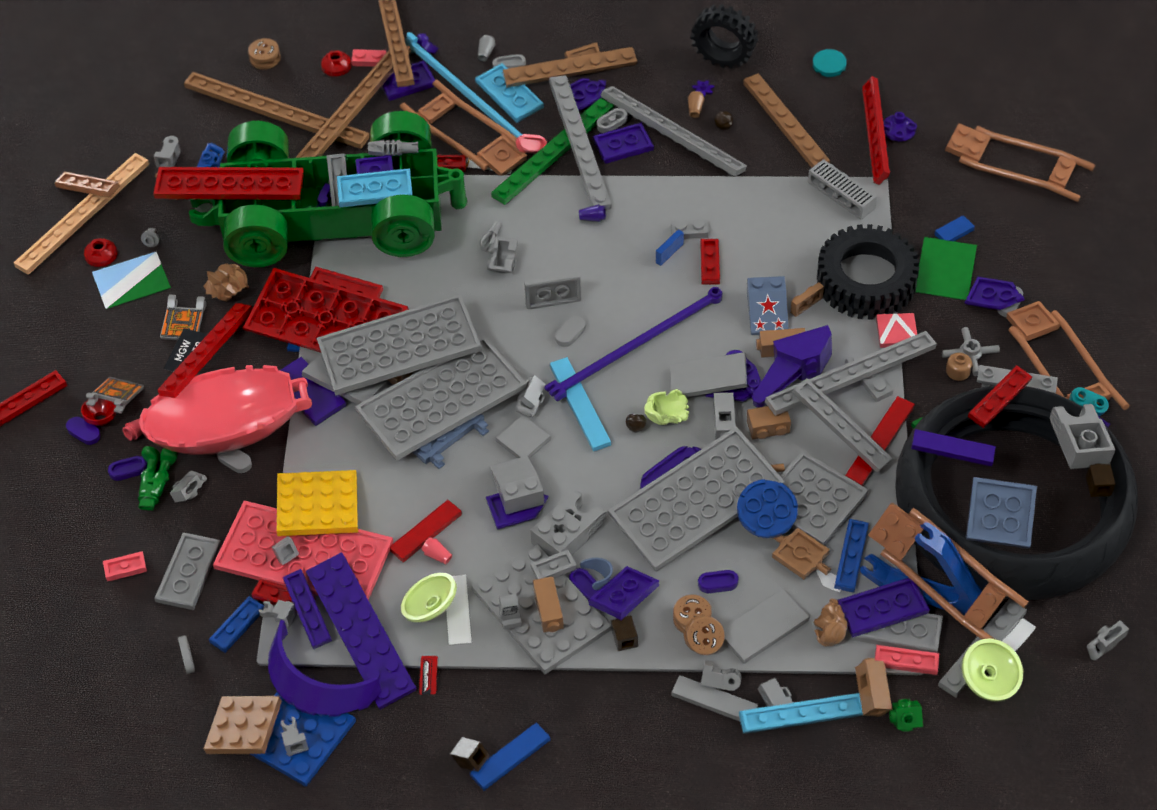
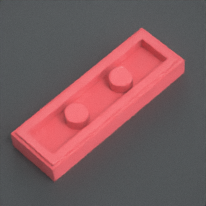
[875,645,939,675]

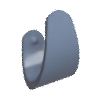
[580,557,613,590]

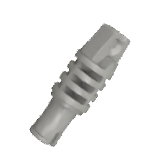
[368,140,418,156]

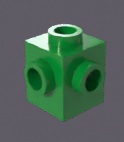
[889,699,923,732]

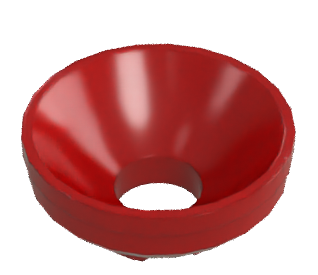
[321,50,352,77]
[84,238,118,267]
[81,398,116,426]

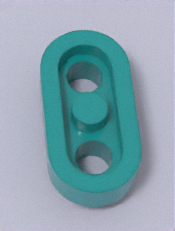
[1069,387,1109,416]

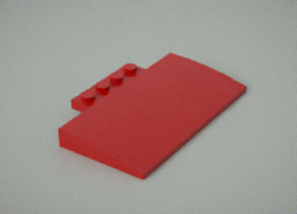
[243,266,409,353]

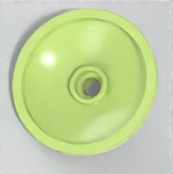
[401,573,457,622]
[962,639,1023,701]

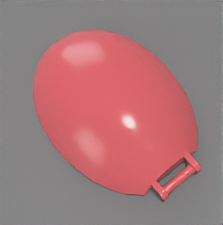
[139,365,312,455]

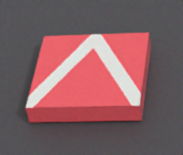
[876,313,917,348]

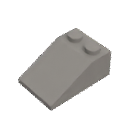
[490,456,544,514]

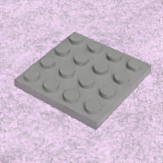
[781,451,868,546]

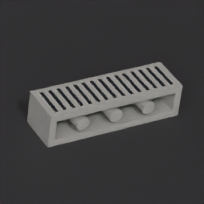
[808,159,877,220]

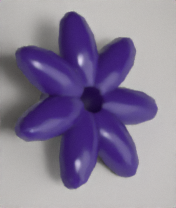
[692,80,714,97]

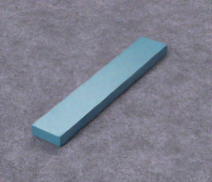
[550,357,611,452]
[739,693,863,734]

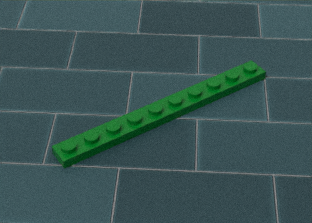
[491,98,614,205]

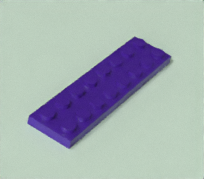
[306,552,417,710]

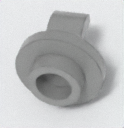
[141,228,159,247]

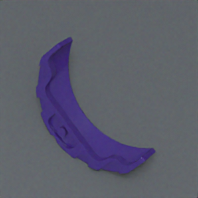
[268,619,381,717]

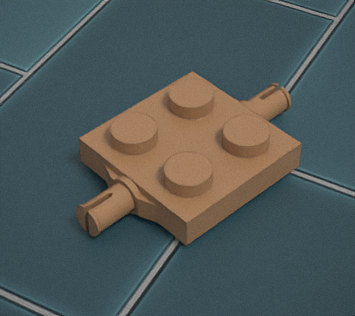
[772,527,831,580]

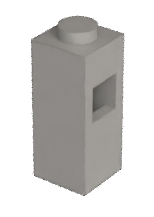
[713,393,736,440]

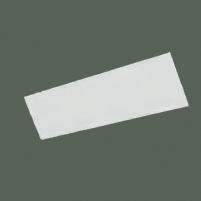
[446,575,472,645]

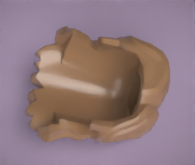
[814,598,847,646]

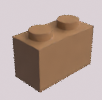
[747,406,791,439]

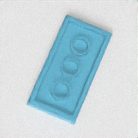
[475,63,544,123]
[337,168,413,207]

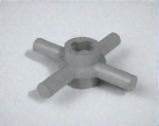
[942,327,1000,376]

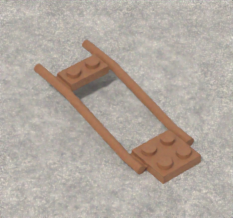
[400,80,527,175]
[945,123,1095,202]
[1007,301,1130,410]
[868,502,1029,639]

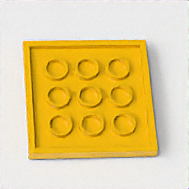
[277,470,358,536]

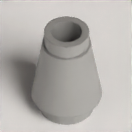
[478,35,495,61]

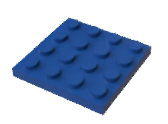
[250,692,356,787]

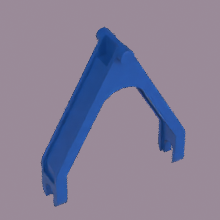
[860,522,982,615]

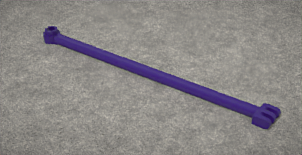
[544,287,723,401]

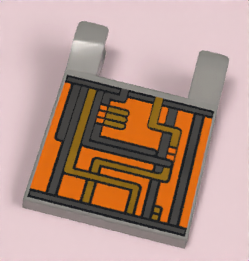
[160,295,207,340]
[86,377,144,413]

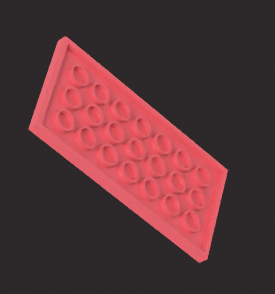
[213,500,393,600]

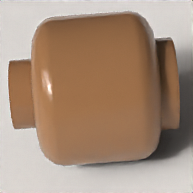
[946,353,972,381]

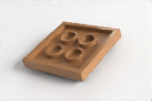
[204,696,282,754]

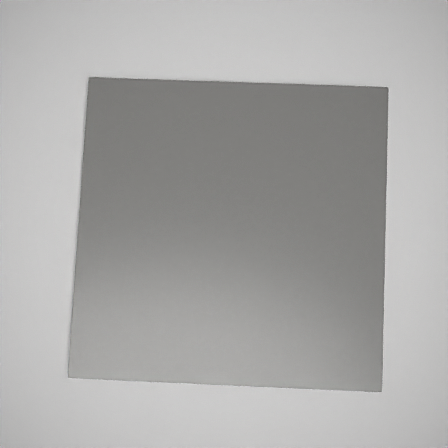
[257,175,924,675]

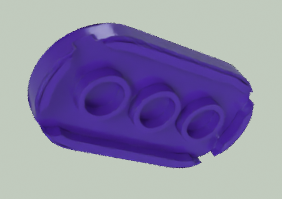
[640,446,701,489]

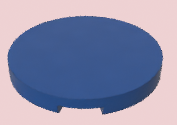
[737,479,798,538]

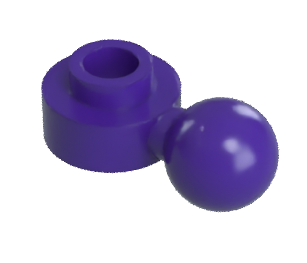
[416,33,439,55]

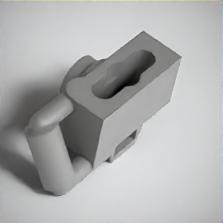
[515,375,545,417]
[170,471,207,502]
[1087,620,1129,660]
[758,678,793,707]

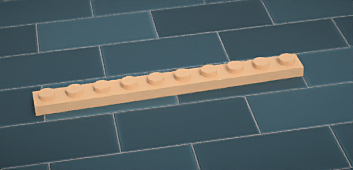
[14,153,149,275]

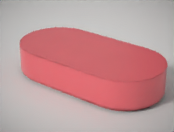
[516,134,547,154]

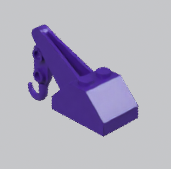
[726,325,832,408]

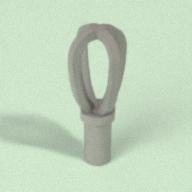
[480,221,501,252]

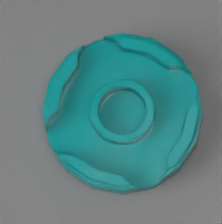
[813,49,847,77]

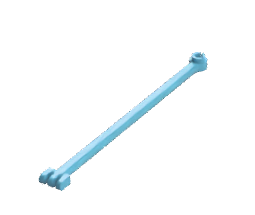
[405,33,522,138]

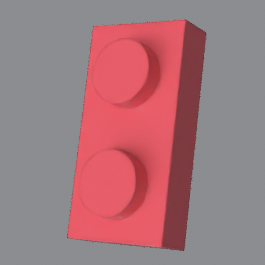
[351,49,387,67]
[103,551,147,582]

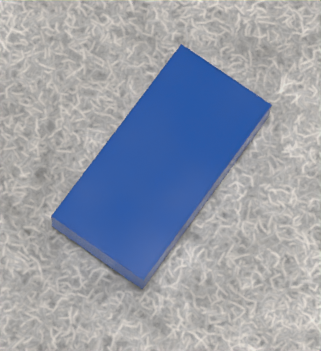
[934,215,975,241]
[656,230,684,266]

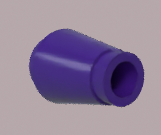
[579,204,606,222]

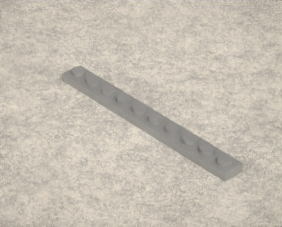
[549,75,611,210]
[601,86,747,176]
[765,331,937,416]

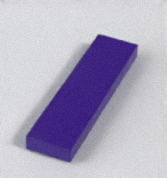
[911,429,996,466]
[282,569,332,650]

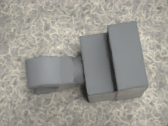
[258,600,297,630]
[281,717,309,756]

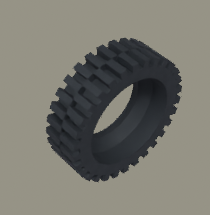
[817,224,919,320]

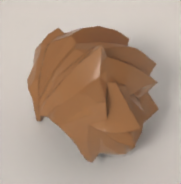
[203,263,249,302]

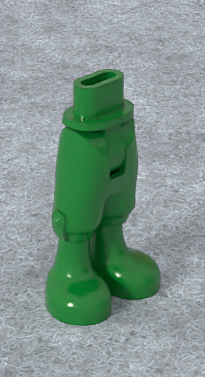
[138,446,178,510]

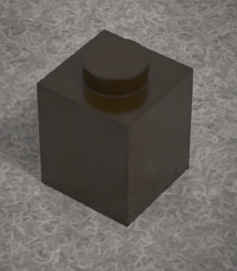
[1086,463,1115,497]
[611,615,638,651]
[450,737,490,772]

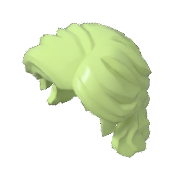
[644,389,689,425]

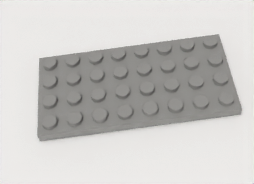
[317,294,482,396]
[355,336,527,461]
[608,426,785,571]

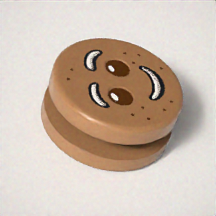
[248,38,281,69]
[673,595,712,633]
[684,615,725,655]

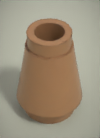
[688,91,705,118]

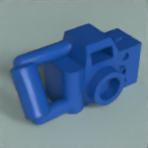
[197,143,224,167]

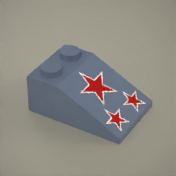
[747,276,788,335]

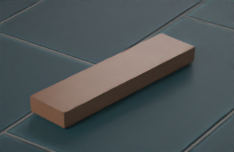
[55,172,120,198]

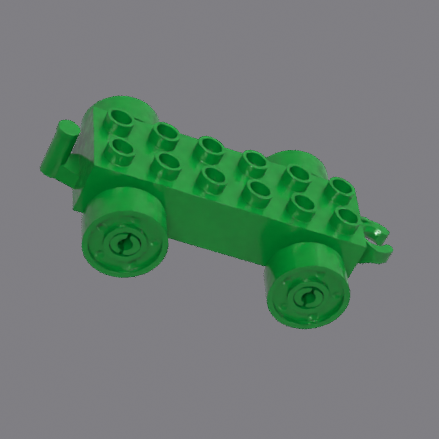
[189,111,467,267]

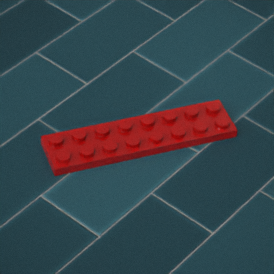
[153,167,304,200]

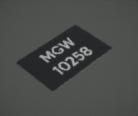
[164,328,207,372]

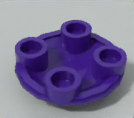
[883,112,917,141]

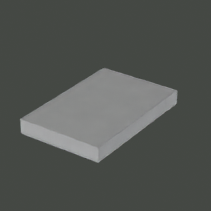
[524,272,581,309]

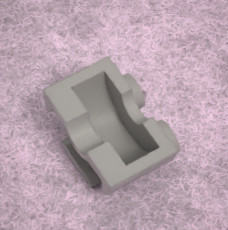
[487,237,518,273]

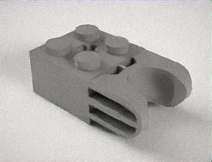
[1050,404,1115,469]
[530,490,606,556]

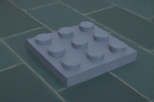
[966,477,1037,549]

